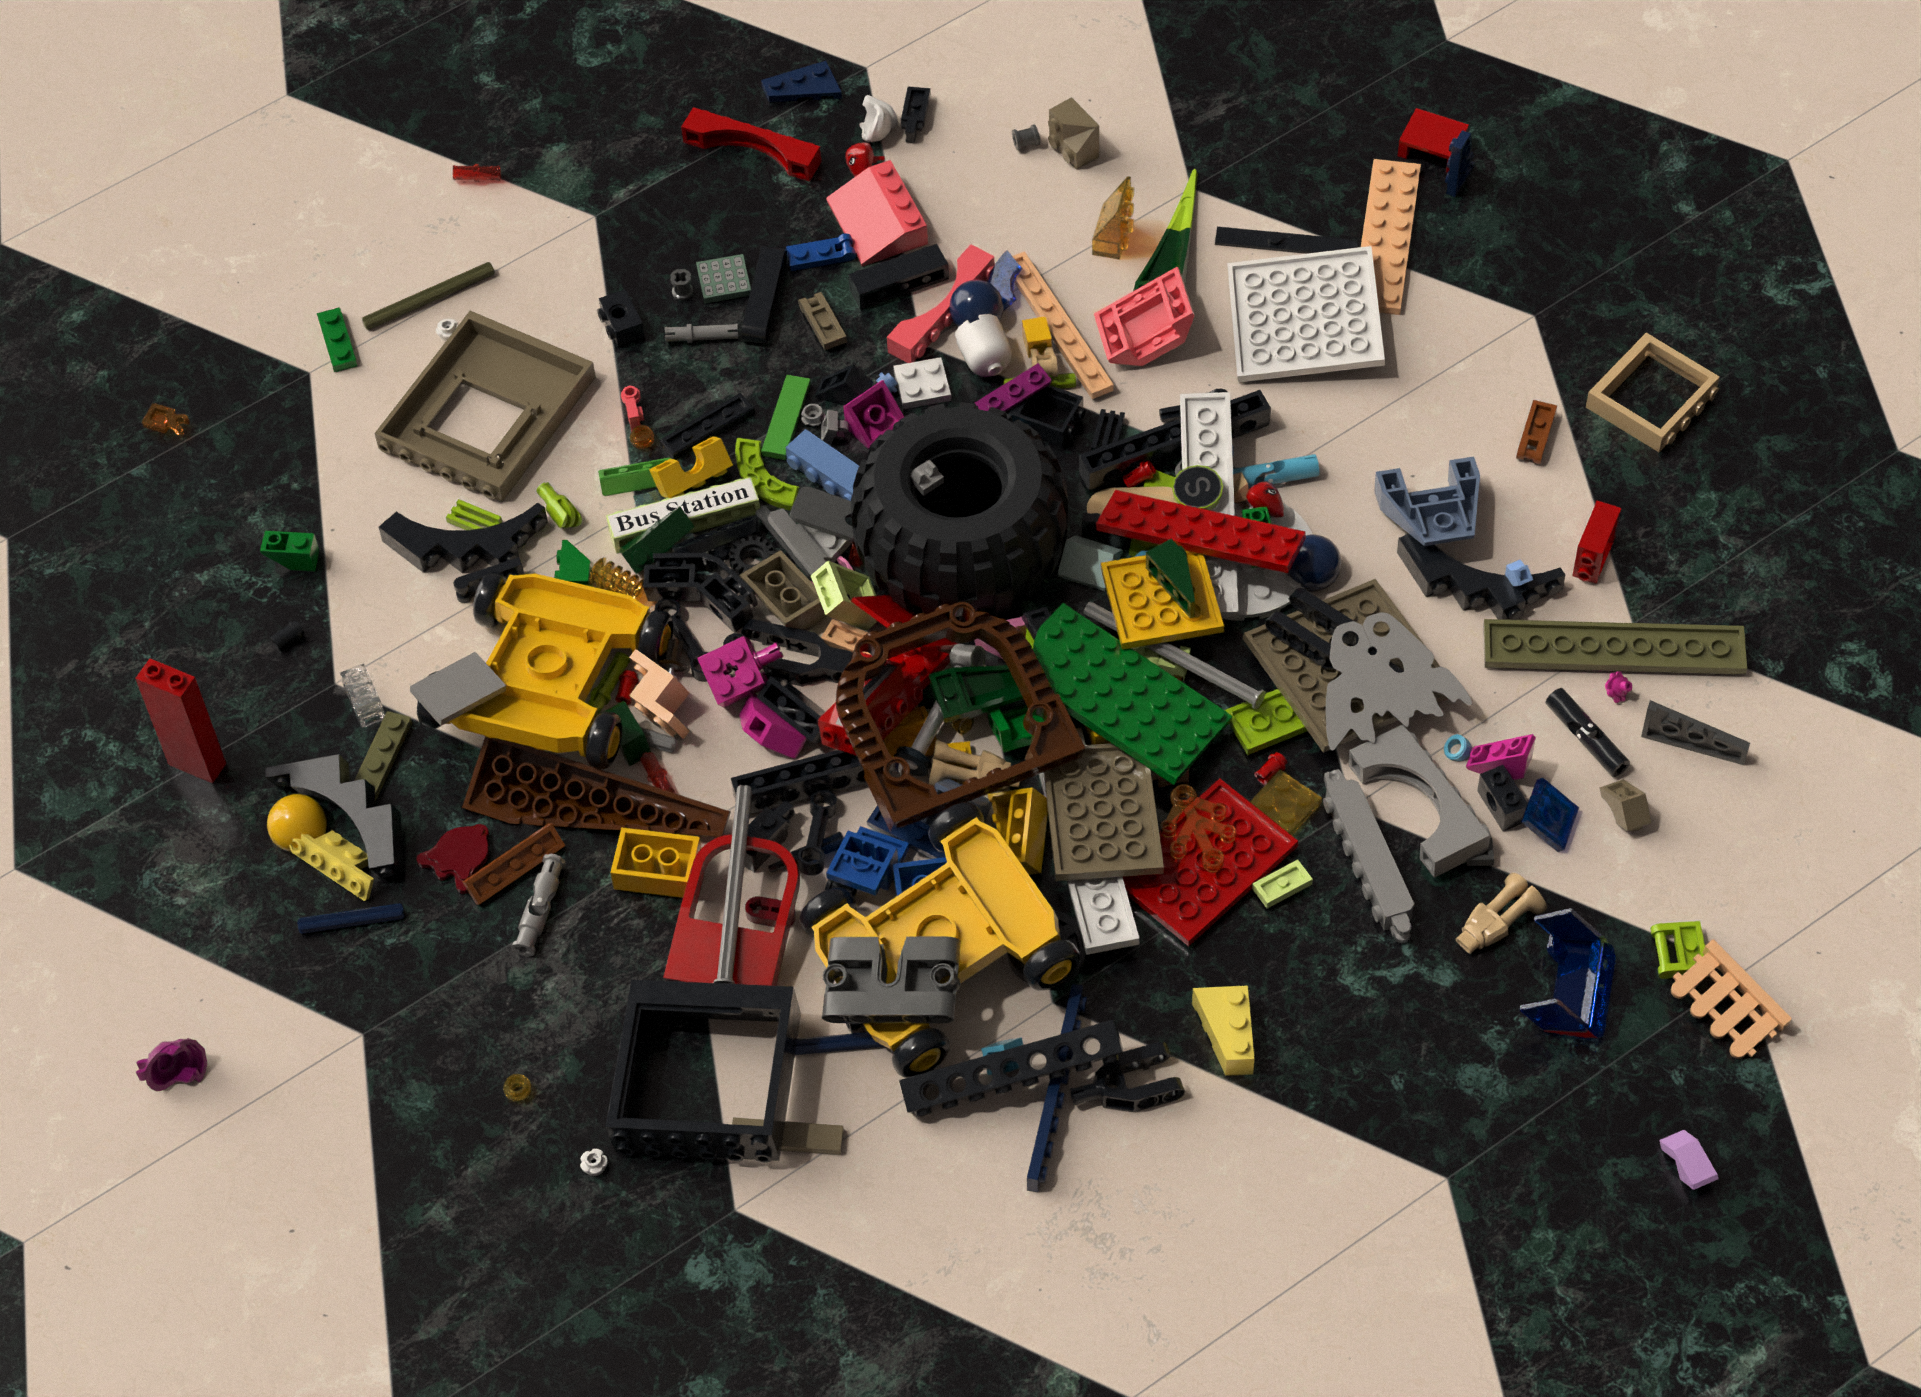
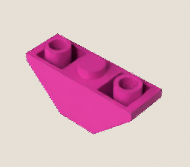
[739,692,807,758]
[1466,734,1536,780]

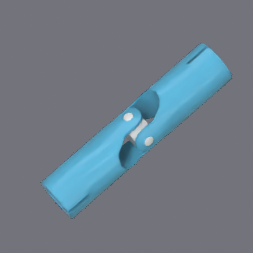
[1233,454,1320,489]

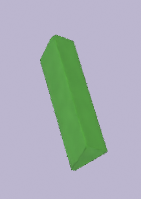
[598,457,671,496]

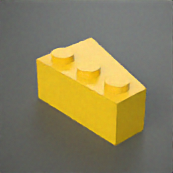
[988,787,1048,875]

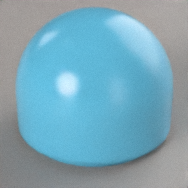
[1444,734,1472,761]

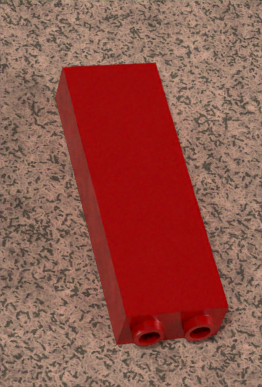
[135,658,226,783]

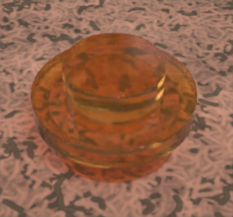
[630,425,655,449]

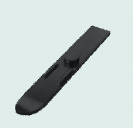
[1215,226,1358,254]

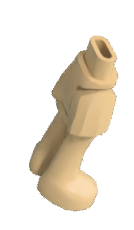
[928,740,1020,790]
[1456,873,1547,954]

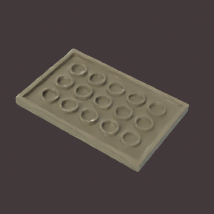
[1044,743,1164,881]

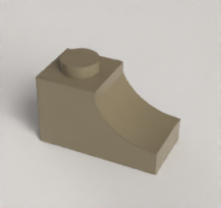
[1599,779,1652,831]

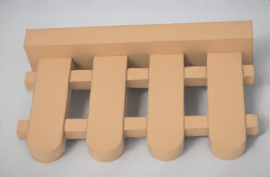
[1671,939,1792,1059]

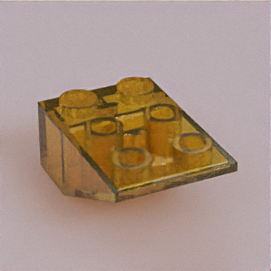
[1092,176,1135,260]

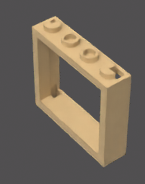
[1586,333,1720,452]

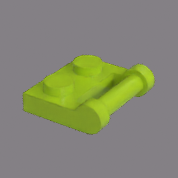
[1650,921,1705,979]

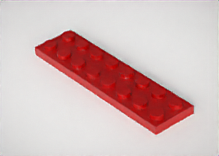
[1096,490,1306,573]

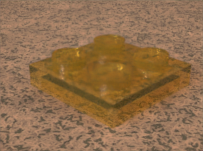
[1250,770,1322,835]

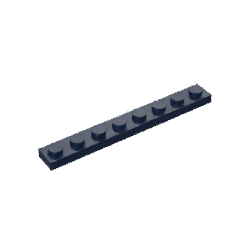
[1027,984,1087,1193]

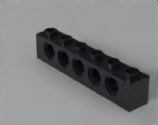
[731,740,892,814]

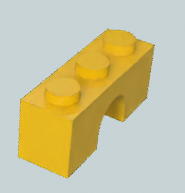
[649,436,733,498]

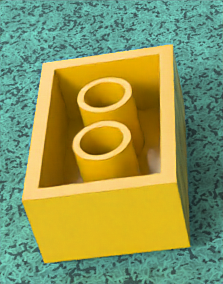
[610,827,702,898]

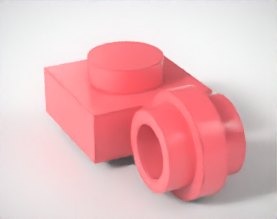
[621,386,644,433]

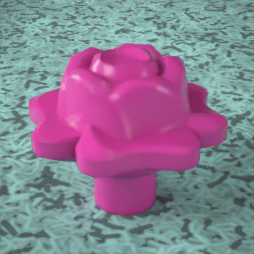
[1605,671,1632,703]

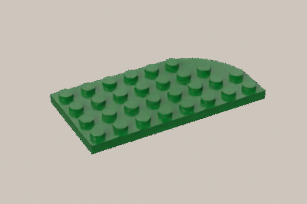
[1032,603,1232,785]

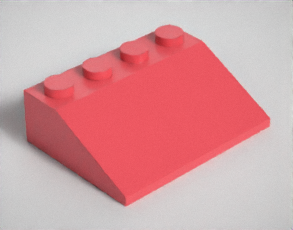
[826,160,928,267]

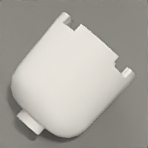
[955,314,1012,377]

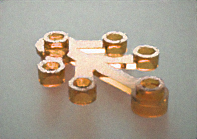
[1160,784,1236,872]

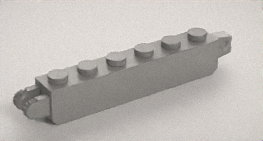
[1323,769,1414,944]

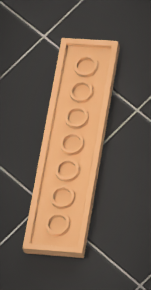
[1361,159,1421,315]

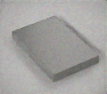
[410,652,506,726]

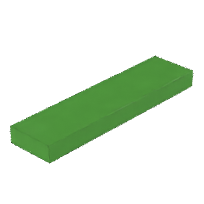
[761,375,811,460]

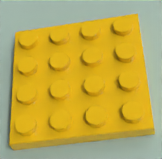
[1101,550,1224,650]

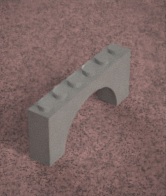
[1349,724,1491,878]

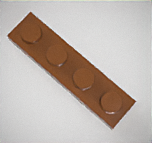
[462,823,565,905]

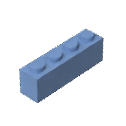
[786,429,859,501]

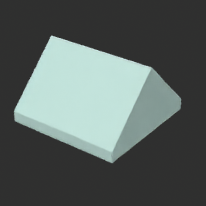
[1057,535,1123,591]

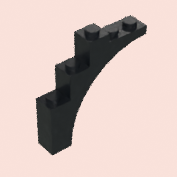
[378,503,548,574]
[1397,534,1566,620]

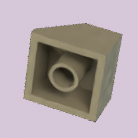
[1048,97,1099,170]

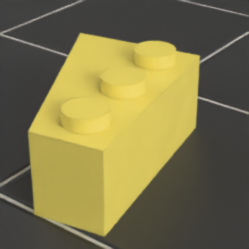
[1192,986,1254,1076]

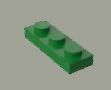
[317,307,358,373]

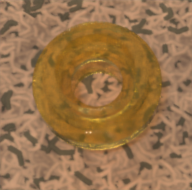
[503,1074,531,1101]

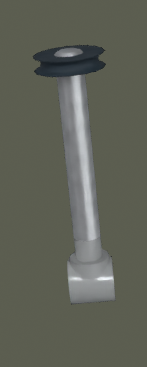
[893,644,986,776]

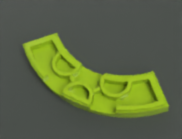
[735,438,799,511]

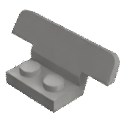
[768,508,852,575]

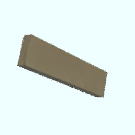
[732,1117,844,1155]

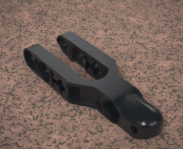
[1265,588,1404,673]
[732,619,853,687]

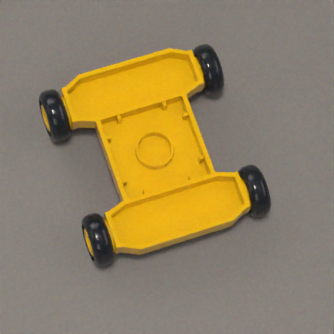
[417,572,674,769]
[800,802,1081,1078]

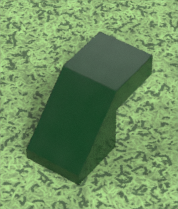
[603,701,652,766]

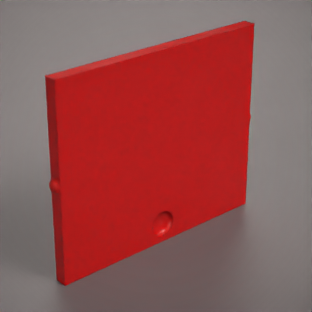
[851,595,959,652]

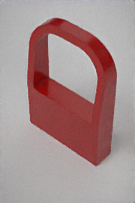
[663,835,800,986]

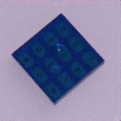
[1521,778,1579,852]

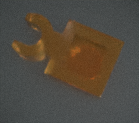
[142,403,190,435]

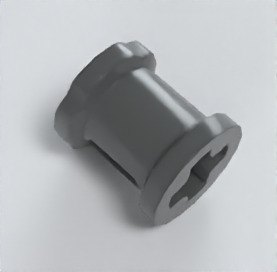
[1012,124,1040,150]
[670,269,694,301]

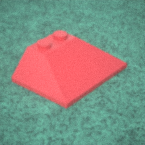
[1094,267,1195,366]

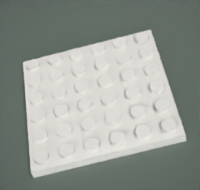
[1227,246,1385,383]

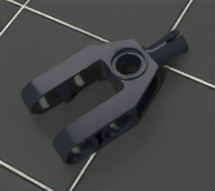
[1070,1042,1185,1112]

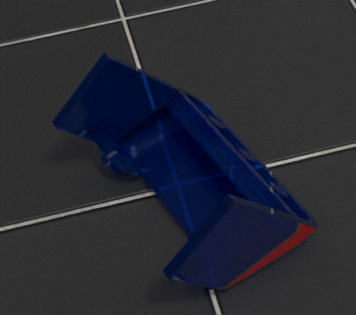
[1519,908,1615,1040]

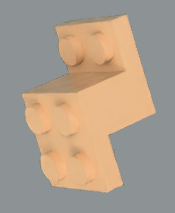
[629,649,690,739]

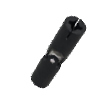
[1545,688,1630,777]

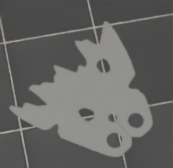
[1326,612,1472,751]

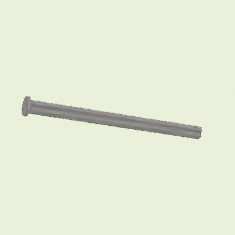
[1084,602,1266,709]
[713,785,752,984]

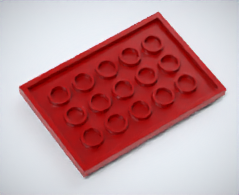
[1123,779,1298,947]

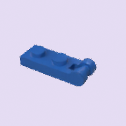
[786,233,856,271]

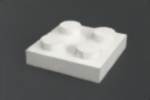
[893,357,951,409]

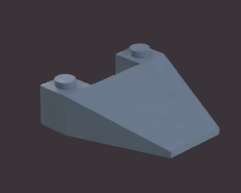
[1374,456,1480,546]

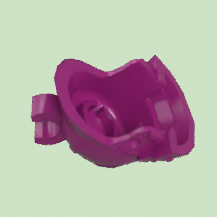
[136,1038,207,1091]

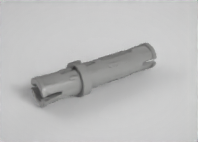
[665,324,738,343]

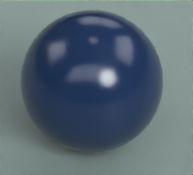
[949,280,1004,327]
[1286,534,1342,591]

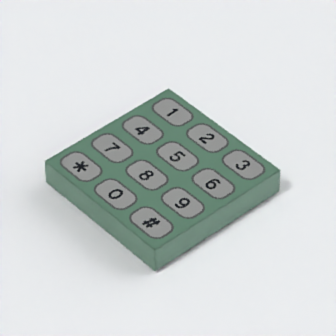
[696,254,751,304]

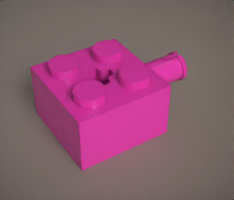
[697,636,784,708]

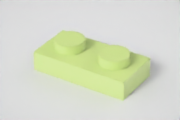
[1252,860,1313,908]

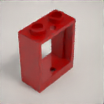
[1572,501,1621,584]

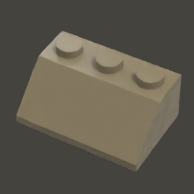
[740,550,827,629]

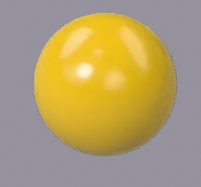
[267,794,327,852]

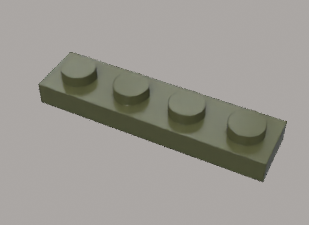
[354,711,413,802]

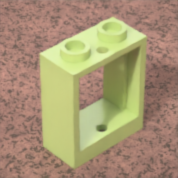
[811,561,878,631]

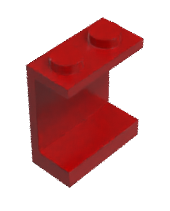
[1398,108,1469,172]

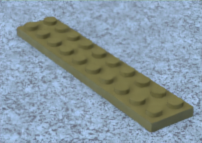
[1483,619,1747,675]

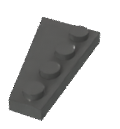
[1641,700,1750,765]

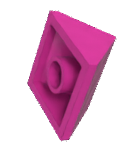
[843,380,904,448]

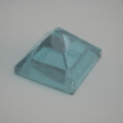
[633,489,661,507]

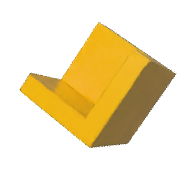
[1022,317,1052,358]

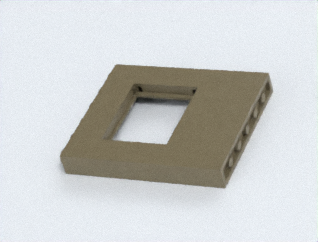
[374,311,596,502]

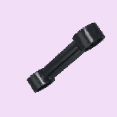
[655,598,709,682]
[797,790,837,876]

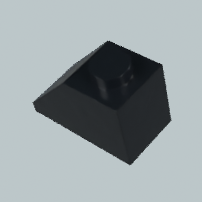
[815,364,874,406]

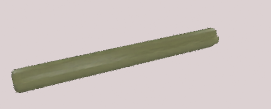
[362,262,495,330]

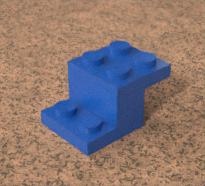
[826,826,909,896]

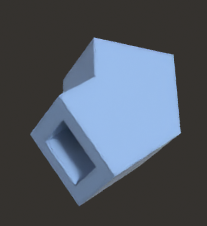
[1505,559,1533,586]

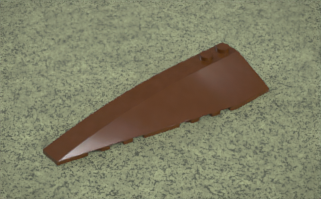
[462,737,731,837]

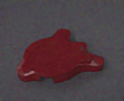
[417,824,489,894]

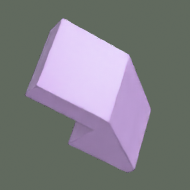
[1659,1130,1718,1190]

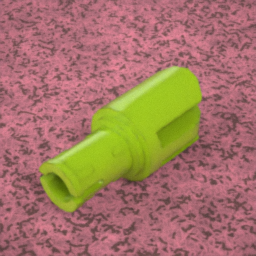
[536,482,582,529]

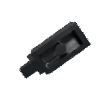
[744,800,795,873]

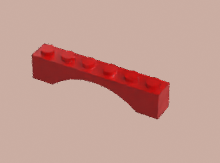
[681,107,821,182]

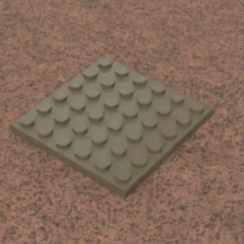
[1243,579,1448,753]

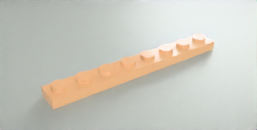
[1003,251,1114,399]

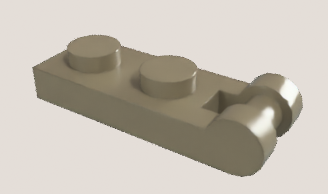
[798,292,847,350]

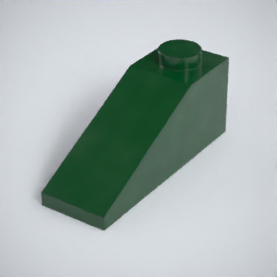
[618,506,695,574]
[1146,538,1195,619]

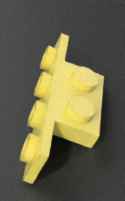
[289,831,374,901]

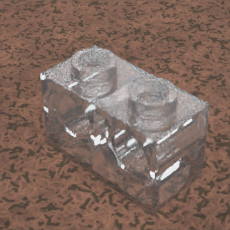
[339,663,385,728]

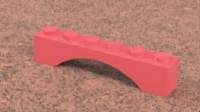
[887,244,996,363]

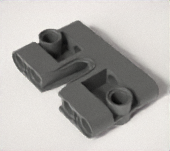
[822,936,961,1023]

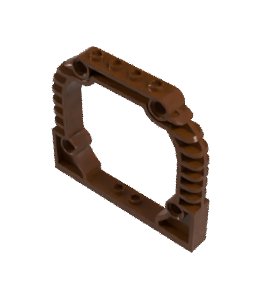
[836,602,1085,832]

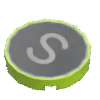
[1172,465,1223,510]

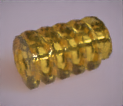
[589,557,645,601]

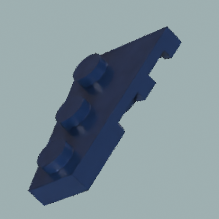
[761,61,842,102]
[1445,130,1475,197]

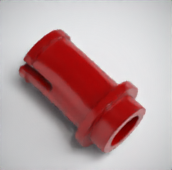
[1123,461,1156,488]
[615,670,639,705]
[1254,752,1287,785]

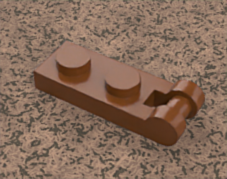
[1516,400,1558,464]

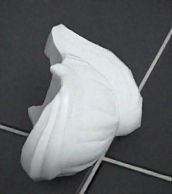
[860,95,897,142]

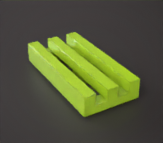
[446,499,502,530]

